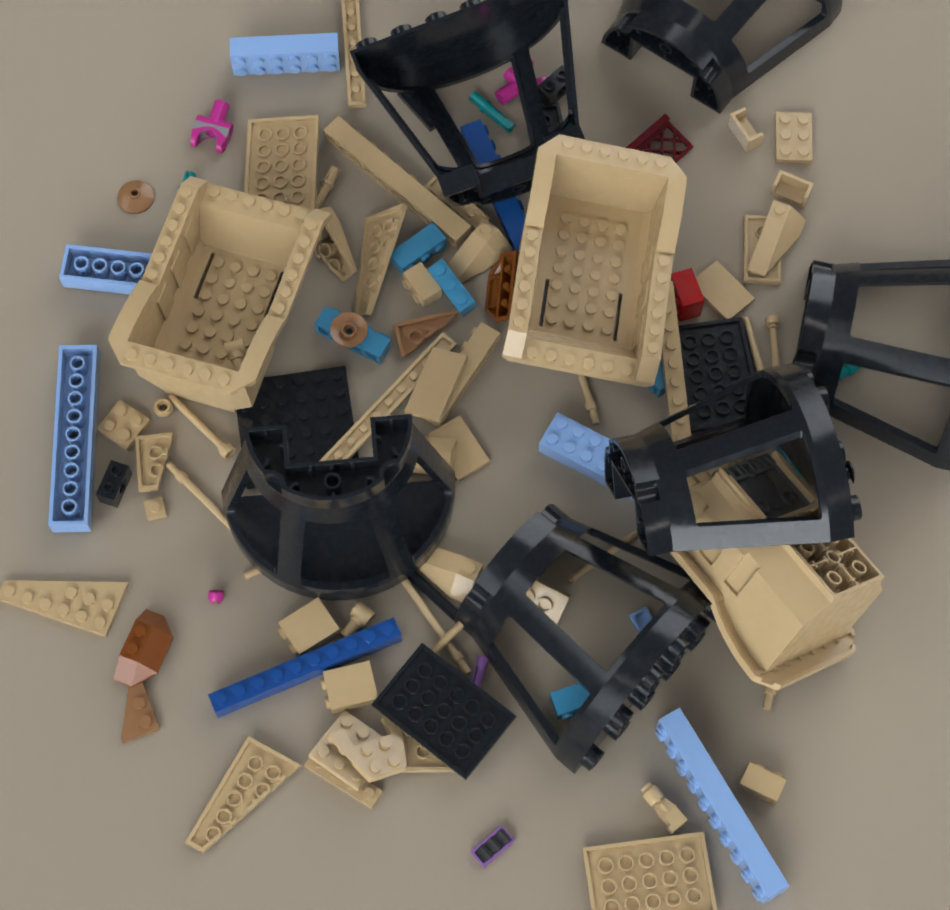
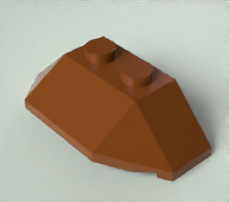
[485,250,519,322]
[113,609,174,687]

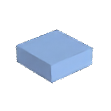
[629,606,653,634]

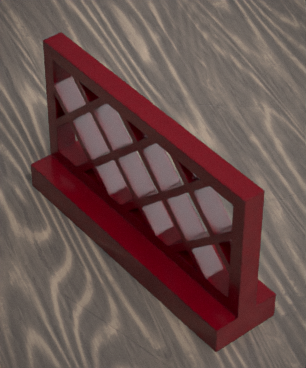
[626,113,694,163]

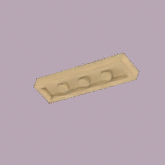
[426,176,491,230]
[304,758,383,809]

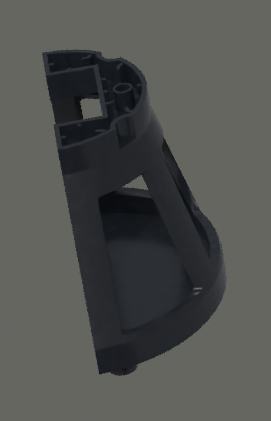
[350,0,585,206]
[601,0,842,114]
[792,259,950,471]
[604,364,862,556]
[221,414,455,601]
[454,504,716,774]

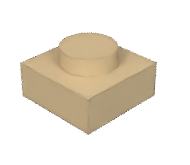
[143,497,167,521]

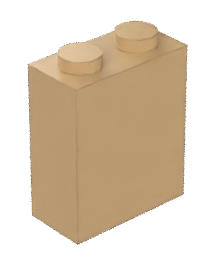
[277,597,340,656]
[320,660,378,714]

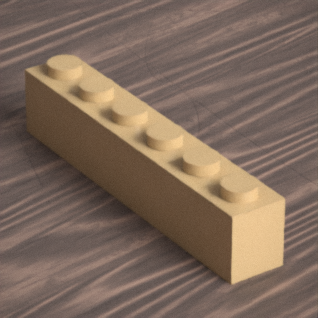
[422,322,500,427]

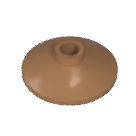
[117,180,154,214]
[330,312,368,348]

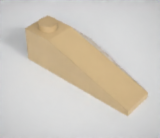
[747,200,806,277]
[314,206,357,282]
[447,219,513,284]
[419,547,483,603]

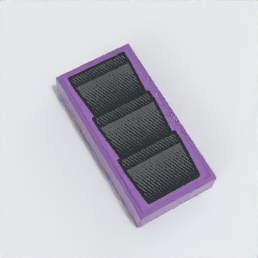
[471,825,515,868]

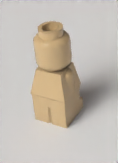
[641,782,688,835]

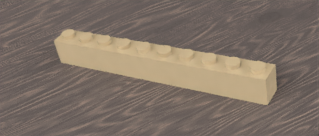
[323,116,471,249]

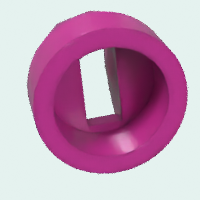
[208,590,224,604]

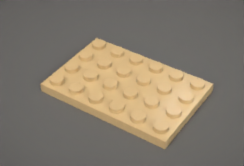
[244,115,320,210]
[582,831,717,910]

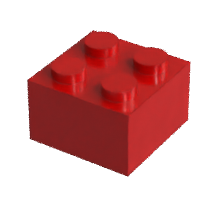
[671,268,705,322]

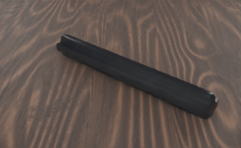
[408,572,458,621]

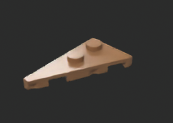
[393,309,458,359]
[121,682,160,744]

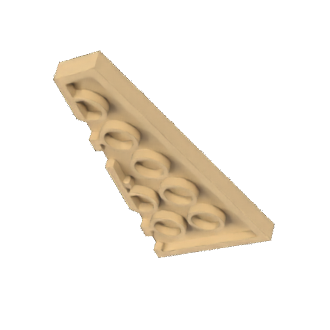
[354,203,408,319]
[0,580,129,638]
[185,736,301,854]

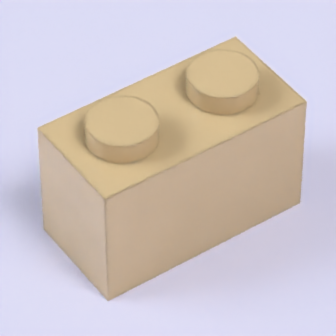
[402,262,442,308]
[737,762,787,805]

